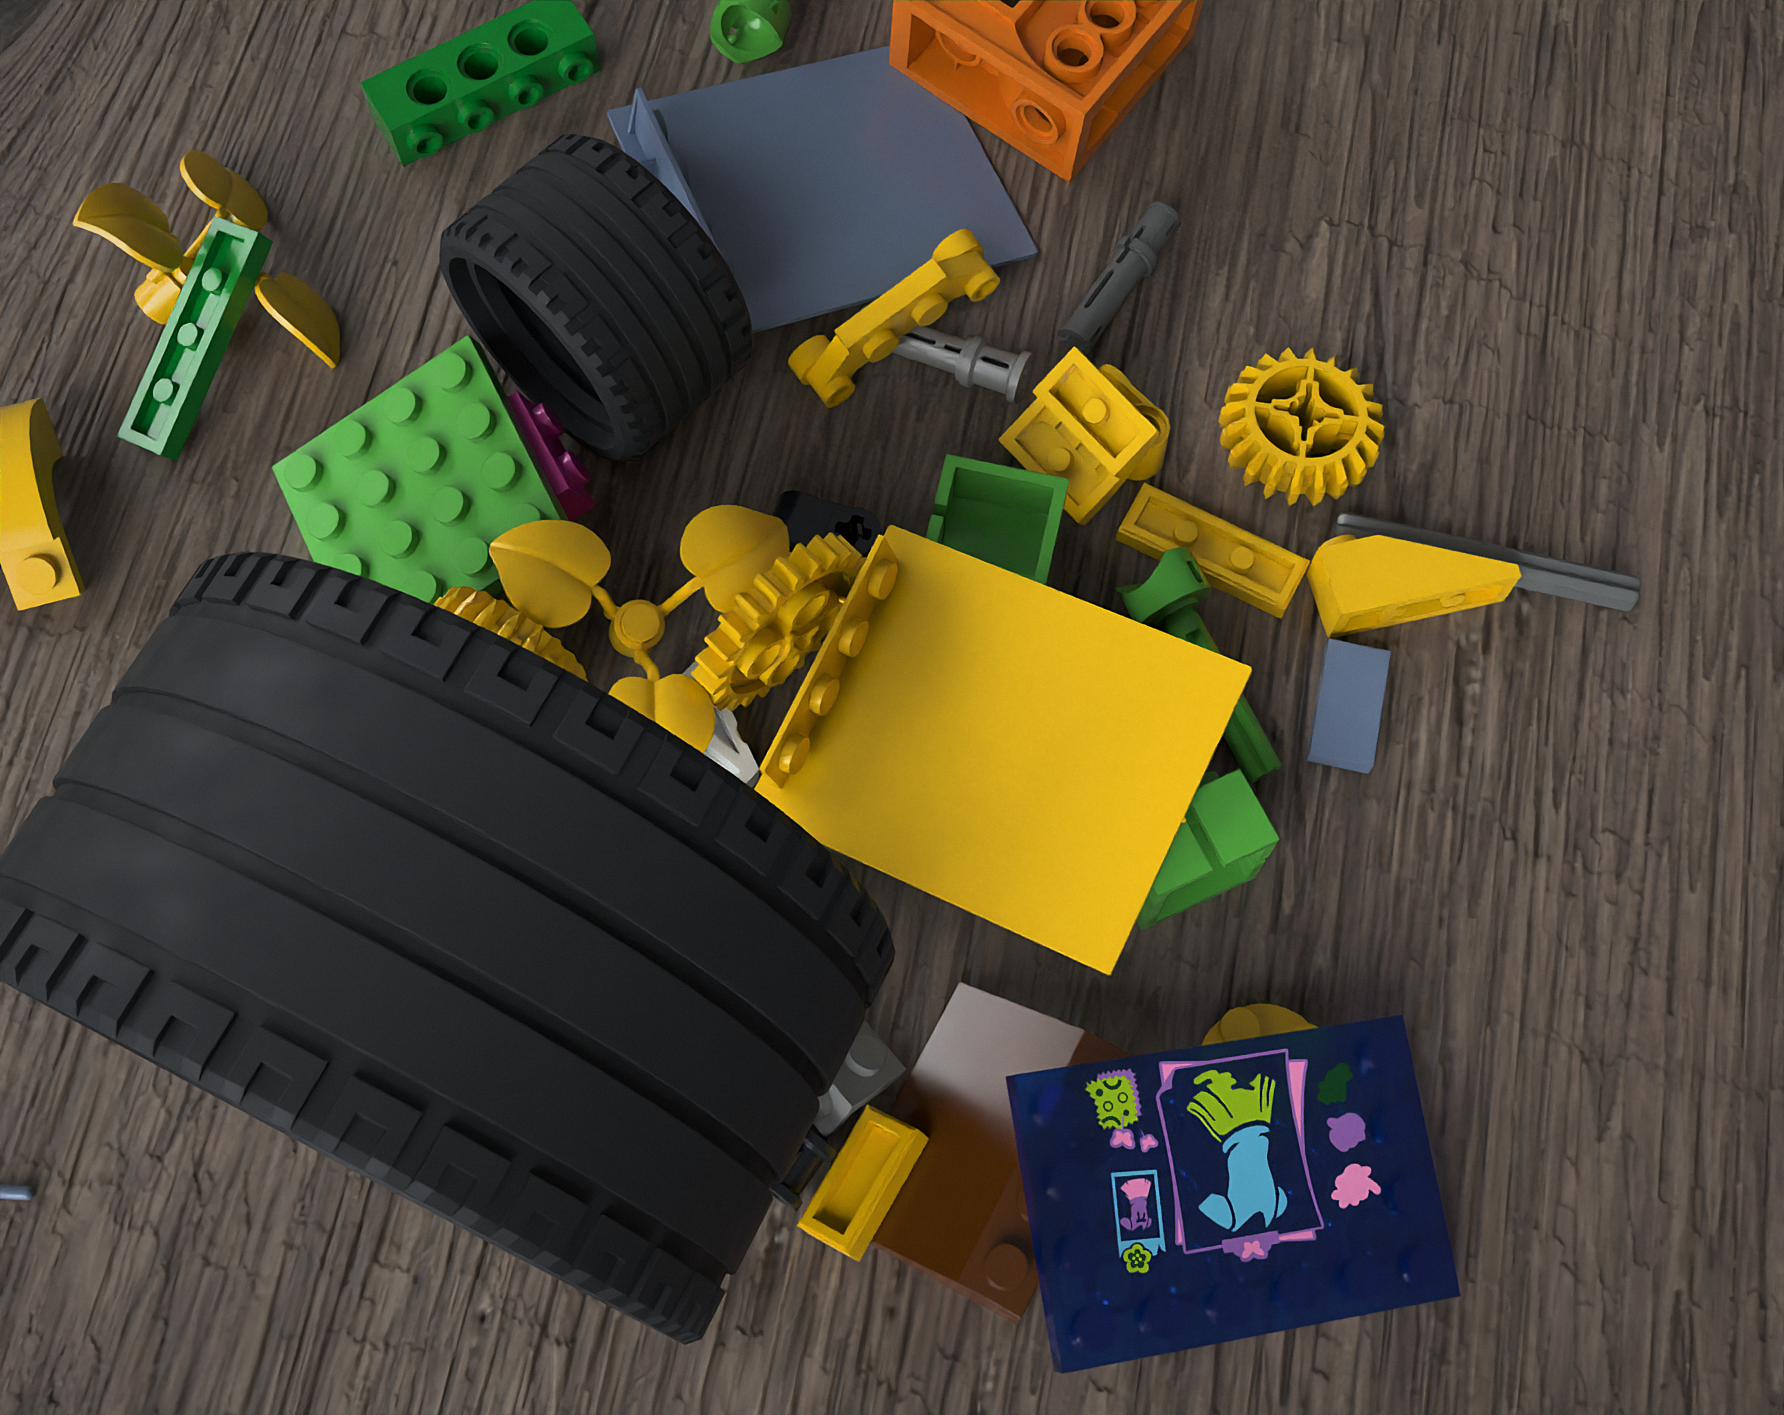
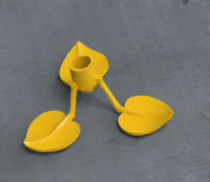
[73,150,340,371]
[489,505,789,753]

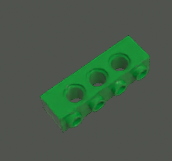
[360,0,601,167]

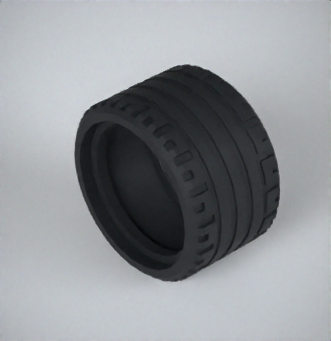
[439,134,752,462]

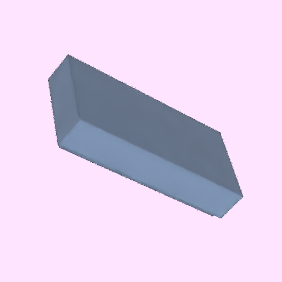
[1306,638,1391,774]

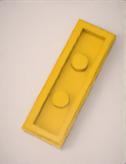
[1115,482,1310,619]

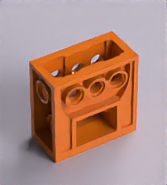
[889,0,1204,183]

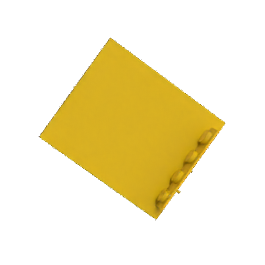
[754,525,1252,975]

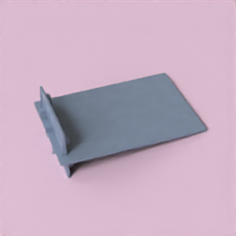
[607,45,1038,334]

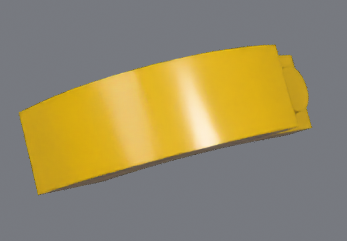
[0,397,85,611]

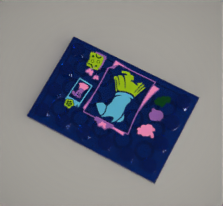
[1006,1015,1461,1374]

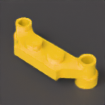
[788,228,1000,408]

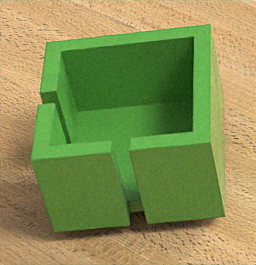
[926,454,1069,586]
[1136,769,1279,931]

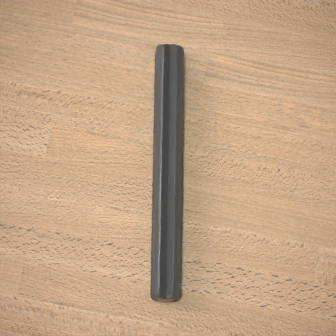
[1332,511,1641,611]

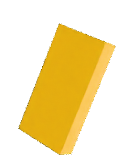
[797,1104,929,1262]

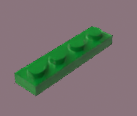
[117,216,274,462]

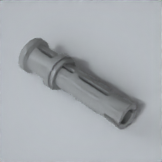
[860,305,1034,405]

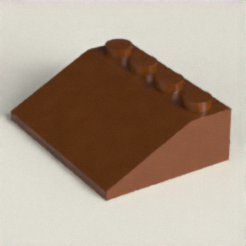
[870,982,1147,1325]

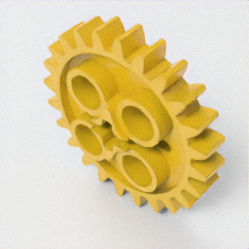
[691,532,865,712]

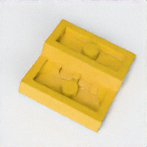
[998,346,1161,526]

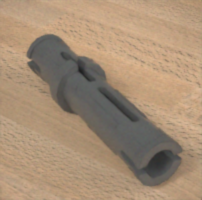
[1058,201,1181,355]

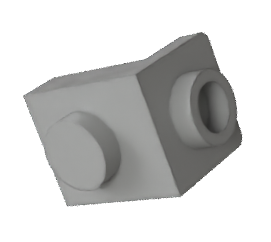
[813,1020,906,1138]

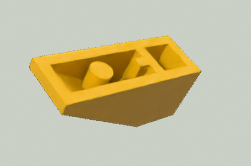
[1306,535,1522,639]

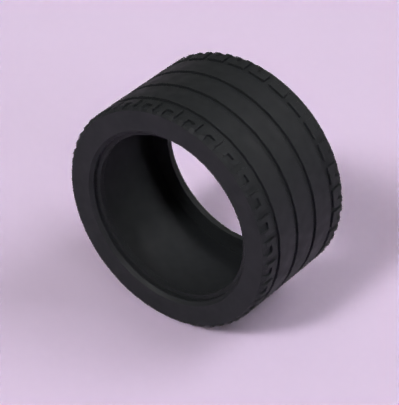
[0,552,895,1345]

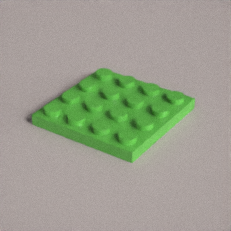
[272,335,569,605]

